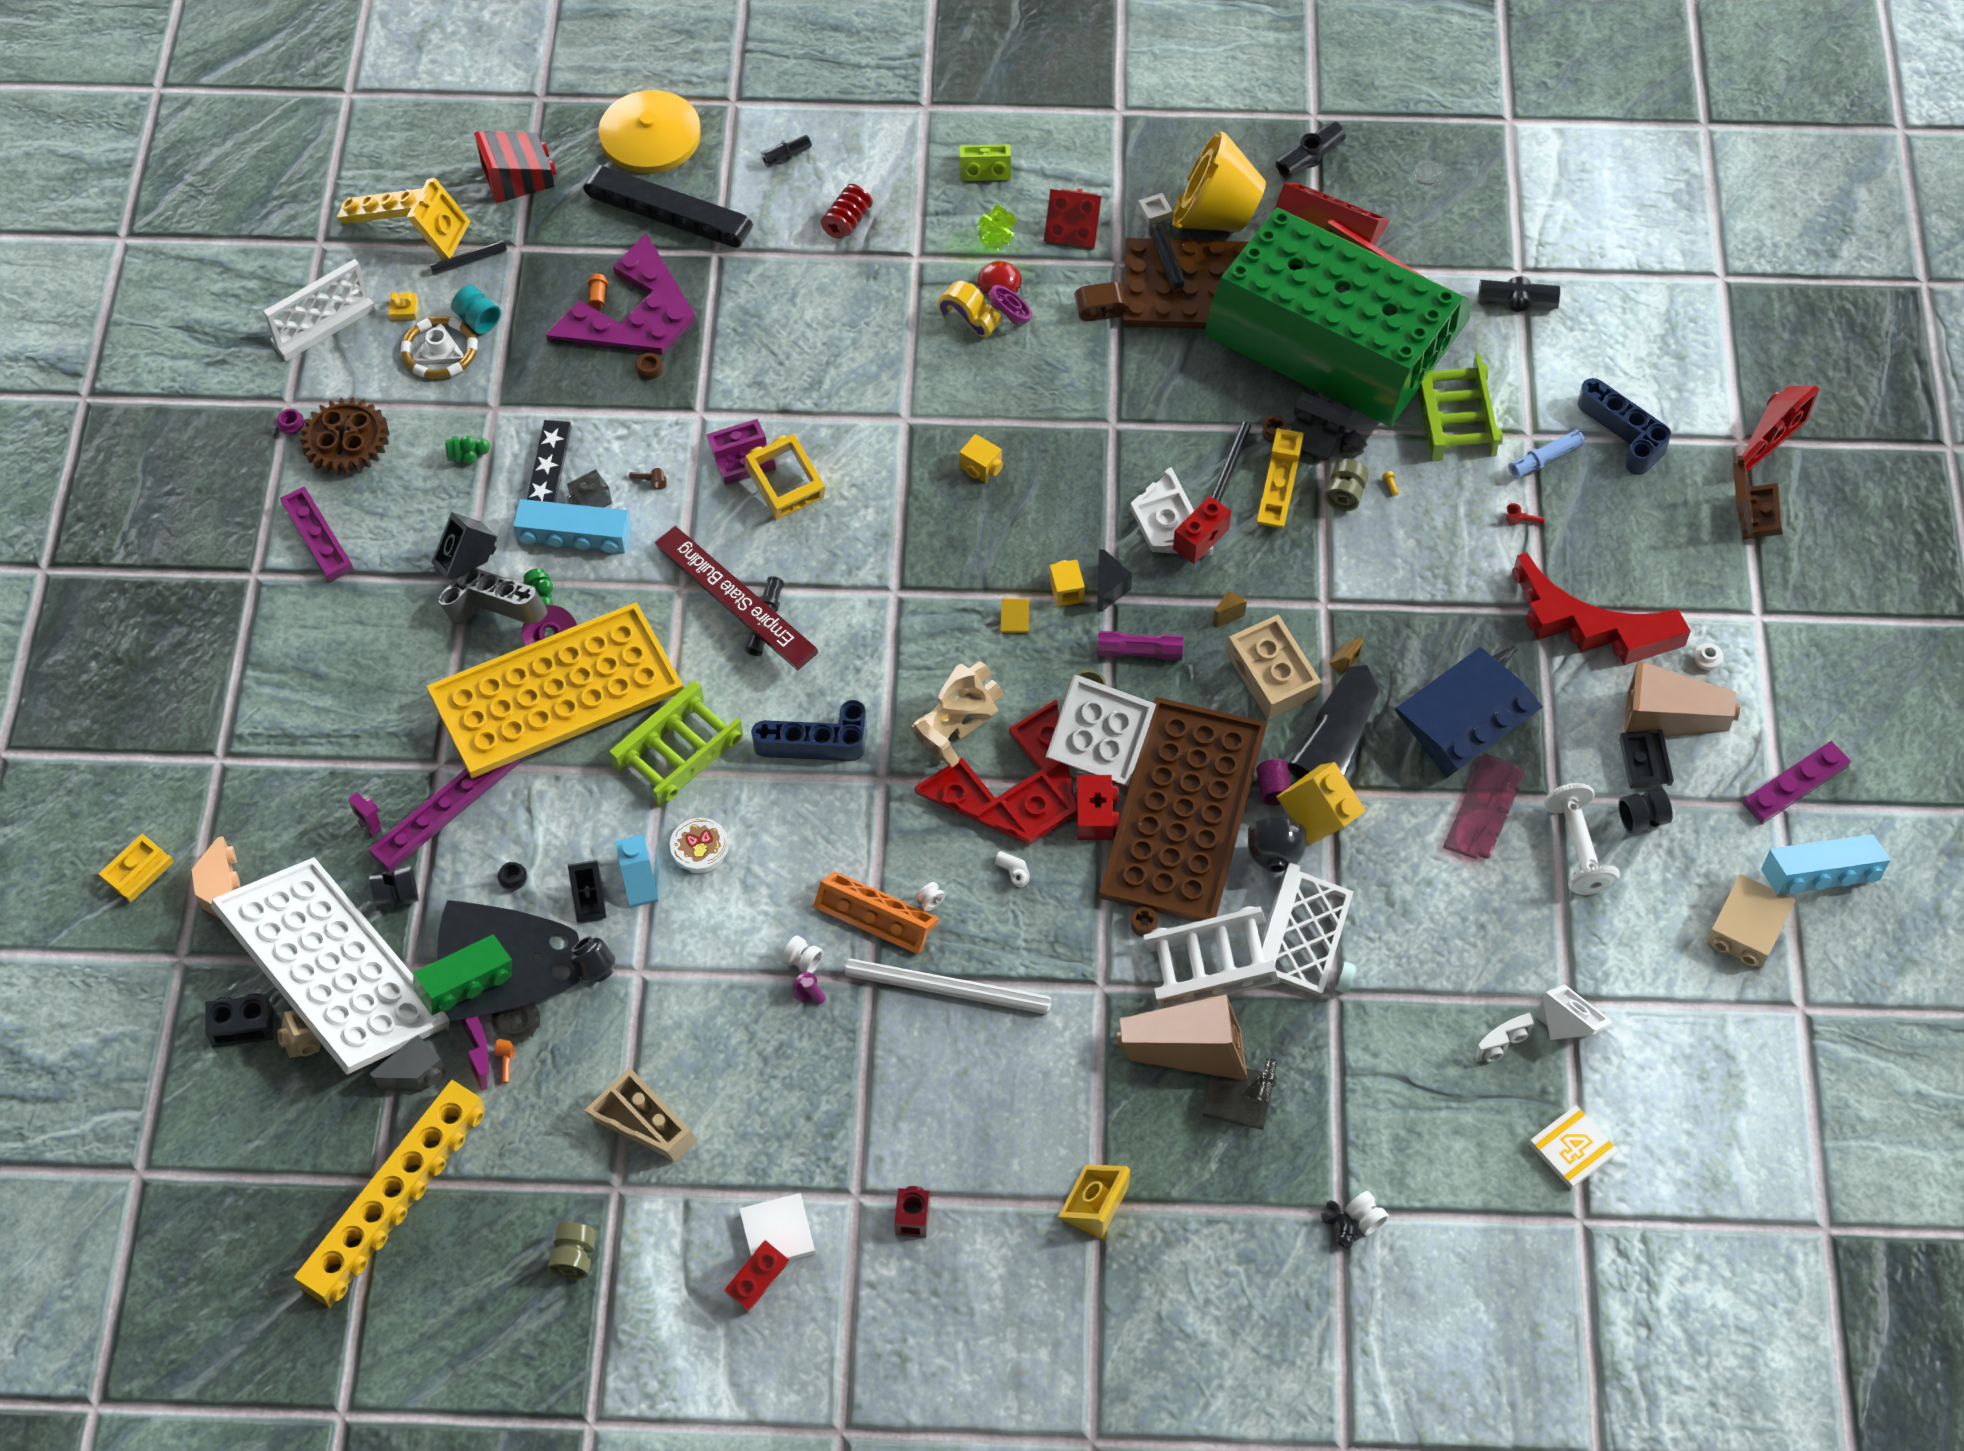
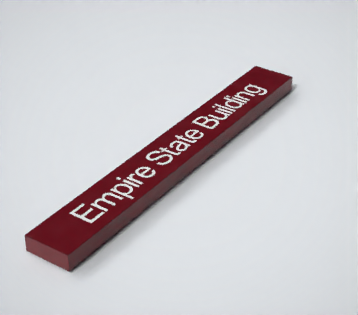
[655,525,819,671]

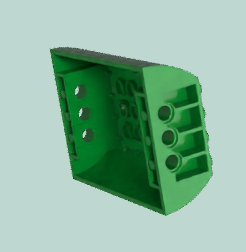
[1205,207,1471,428]

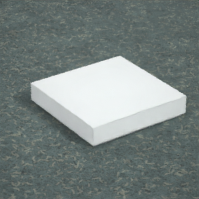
[739,1193,816,1261]

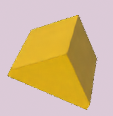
[1058,1165,1130,1239]

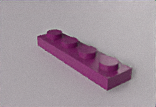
[280,486,354,582]
[1743,741,1851,825]

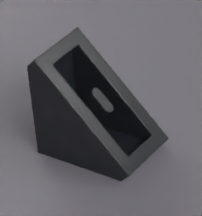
[1097,549,1132,612]
[568,860,606,922]

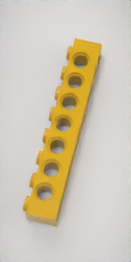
[294,1080,485,1308]

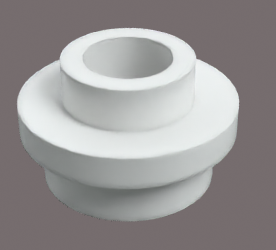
[1694,643,1723,671]

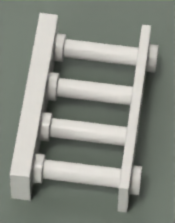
[1144,906,1280,1009]

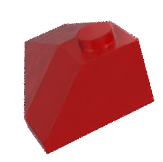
[1733,385,1820,478]

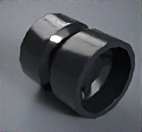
[1618,787,1673,834]
[369,865,419,911]

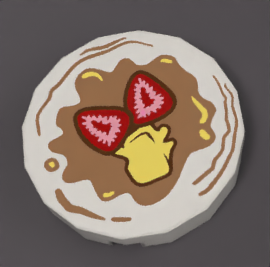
[670,817,729,874]

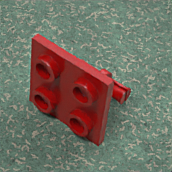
[1043,189,1102,248]

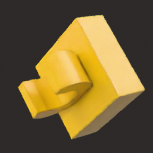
[388,291,418,321]

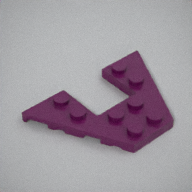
[546,233,695,355]

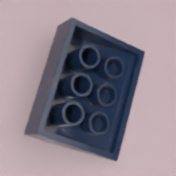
[1394,647,1543,778]

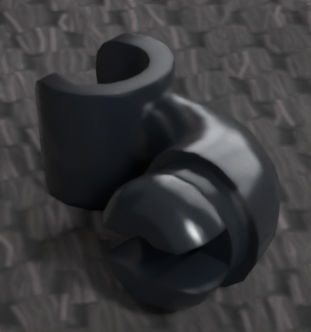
[1321,1200,1358,1249]

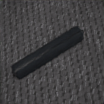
[1150,224,1185,290]

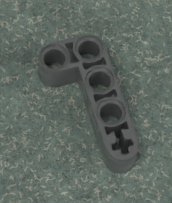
[439,568,547,624]

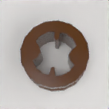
[1262,415,1287,442]
[1131,907,1158,937]

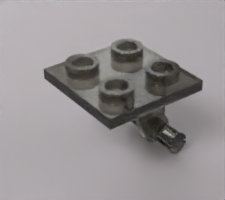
[1203,1058,1278,1130]

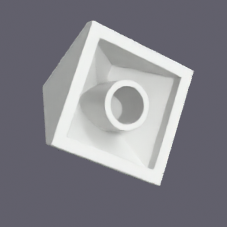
[1535,985,1613,1040]

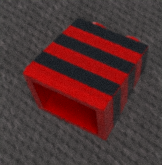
[474,131,557,204]

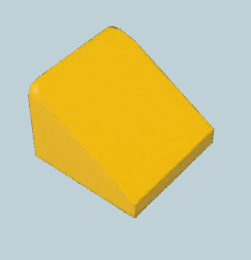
[1001,598,1029,633]

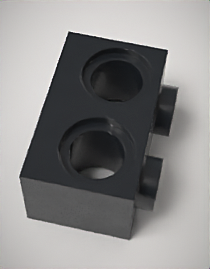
[205,993,273,1047]

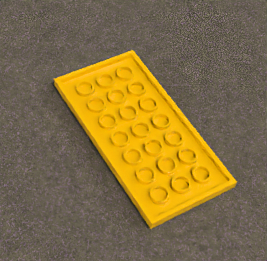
[427,602,683,779]

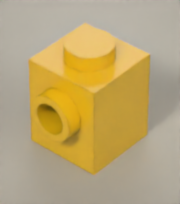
[959,434,1003,483]

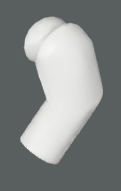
[995,851,1030,887]

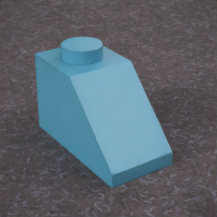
[615,834,659,908]

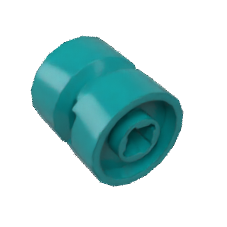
[451,285,501,334]

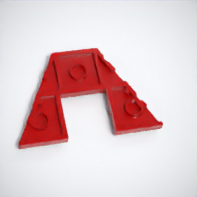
[914,699,1077,845]

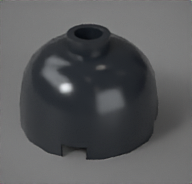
[1248,818,1306,873]

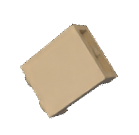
[1707,874,1796,968]

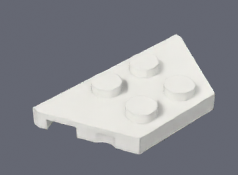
[1131,467,1214,556]

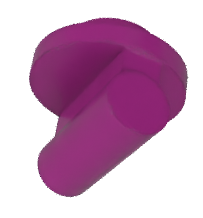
[793,972,826,1004]

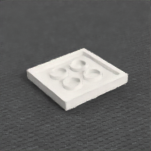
[1046,675,1156,786]

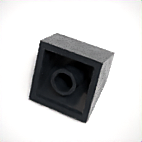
[431,512,497,580]

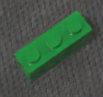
[413,934,512,1016]

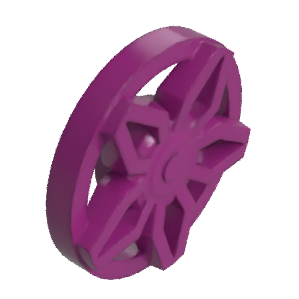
[989,285,1032,324]

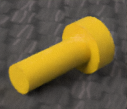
[1382,471,1399,496]

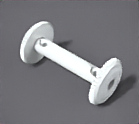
[1543,783,1620,895]

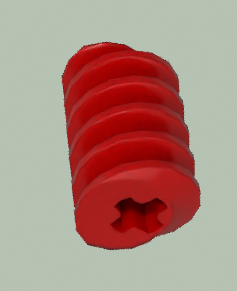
[820,184,873,239]

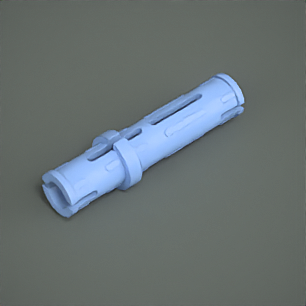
[1509,430,1585,479]

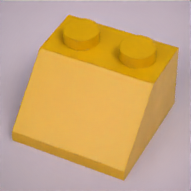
[1277,762,1366,846]

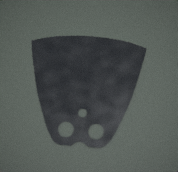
[437,900,581,1021]

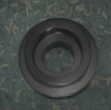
[497,862,528,891]

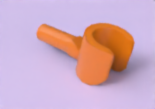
[494,1039,515,1083]

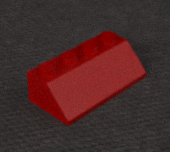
[1274,182,1390,246]

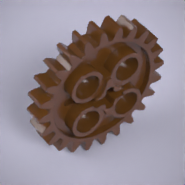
[299,397,390,476]

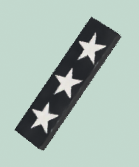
[527,420,572,503]

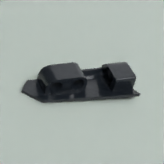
[1287,665,1379,779]

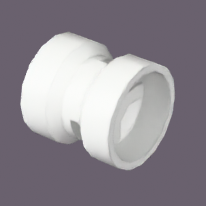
[782,936,823,973]
[1345,1191,1389,1236]

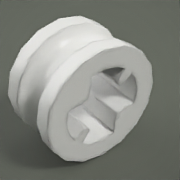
[915,882,945,911]

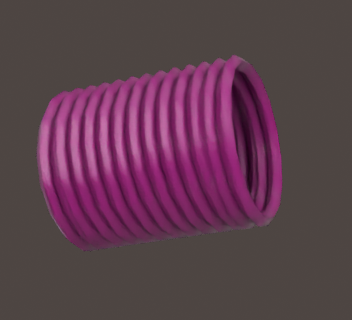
[1256,759,1291,806]

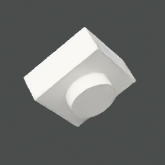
[1138,193,1173,226]

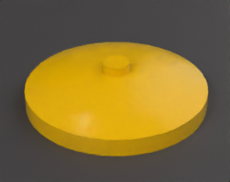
[599,90,701,174]

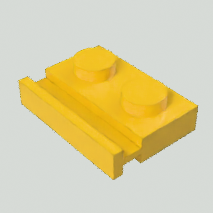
[99,834,174,903]

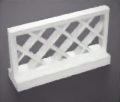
[264,259,376,361]
[1261,863,1354,997]

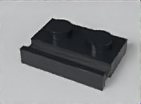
[1619,730,1674,789]

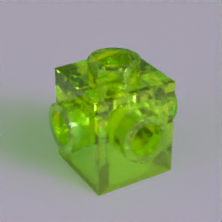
[977,204,1018,250]

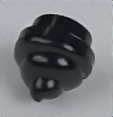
[1340,429,1368,456]

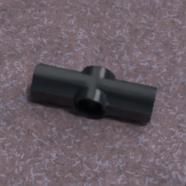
[1275,121,1346,179]
[1478,276,1561,312]

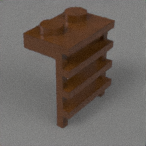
[1733,455,1783,540]

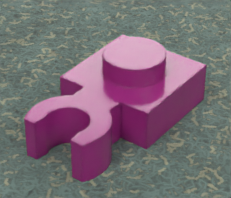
[348,792,381,837]

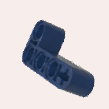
[1577,378,1671,475]
[751,700,867,761]

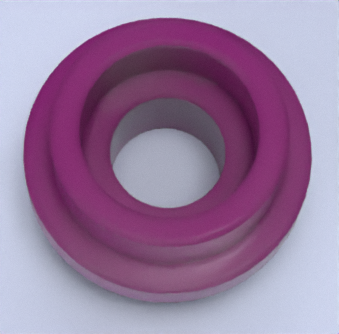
[277,409,305,435]

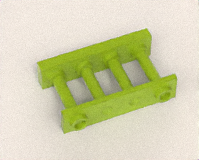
[1418,354,1503,461]
[609,680,743,807]

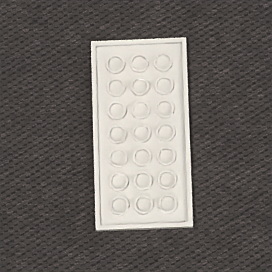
[211,858,450,1074]

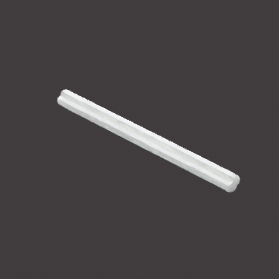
[845,959,1051,1014]

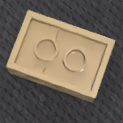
[1226,614,1321,720]

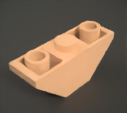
[192,836,240,918]

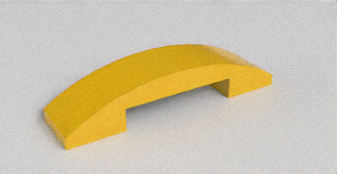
[1257,428,1304,529]

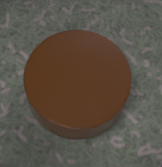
[636,353,663,380]

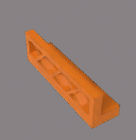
[813,871,939,954]

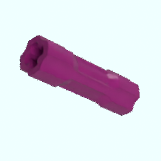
[1097,631,1183,661]

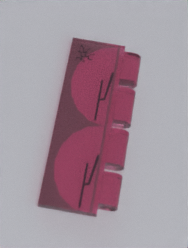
[1443,753,1526,859]

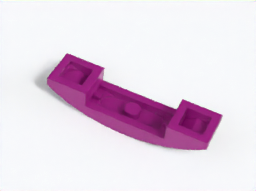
[444,1011,490,1091]

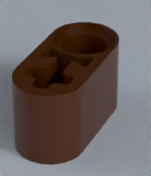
[1074,282,1128,321]

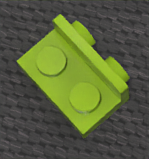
[959,144,1011,181]

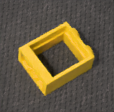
[745,433,825,520]

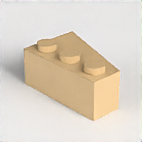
[584,1068,698,1162]

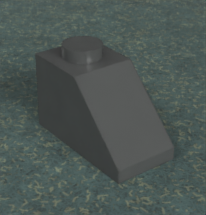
[369,1035,446,1091]

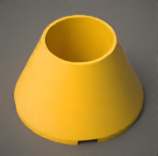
[1172,131,1266,232]

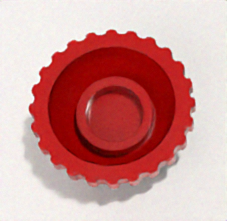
[978,261,1022,297]

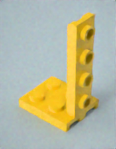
[337,178,471,260]

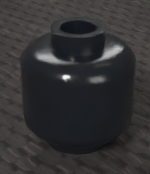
[570,936,616,982]

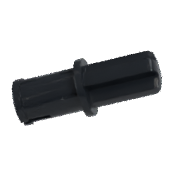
[761,135,812,167]

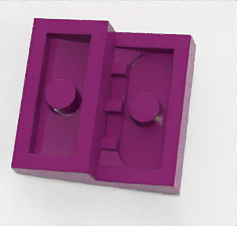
[706,419,776,485]

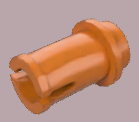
[587,274,608,309]

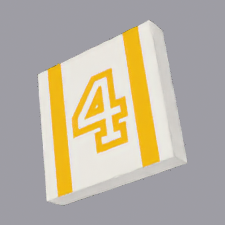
[1529,1105,1619,1190]

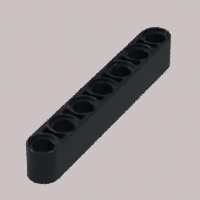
[583,165,753,248]

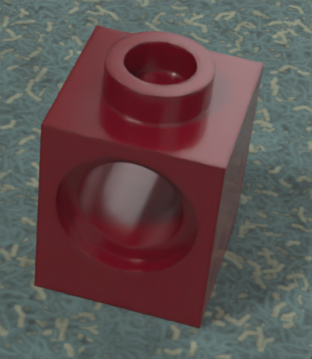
[894,1186,930,1238]

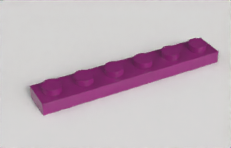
[369,759,521,872]

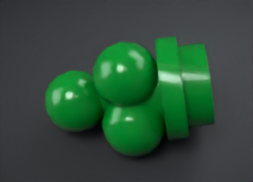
[445,435,490,465]
[523,568,553,605]

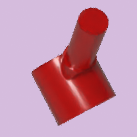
[1506,503,1545,525]

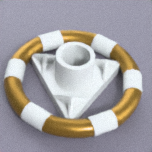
[400,316,478,379]

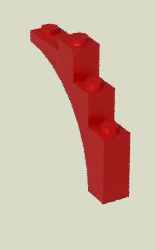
[1512,552,1691,666]

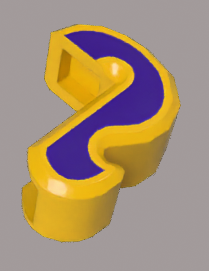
[937,281,1002,337]

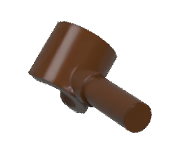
[629,468,667,489]

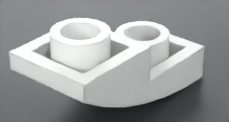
[1475,1013,1534,1062]

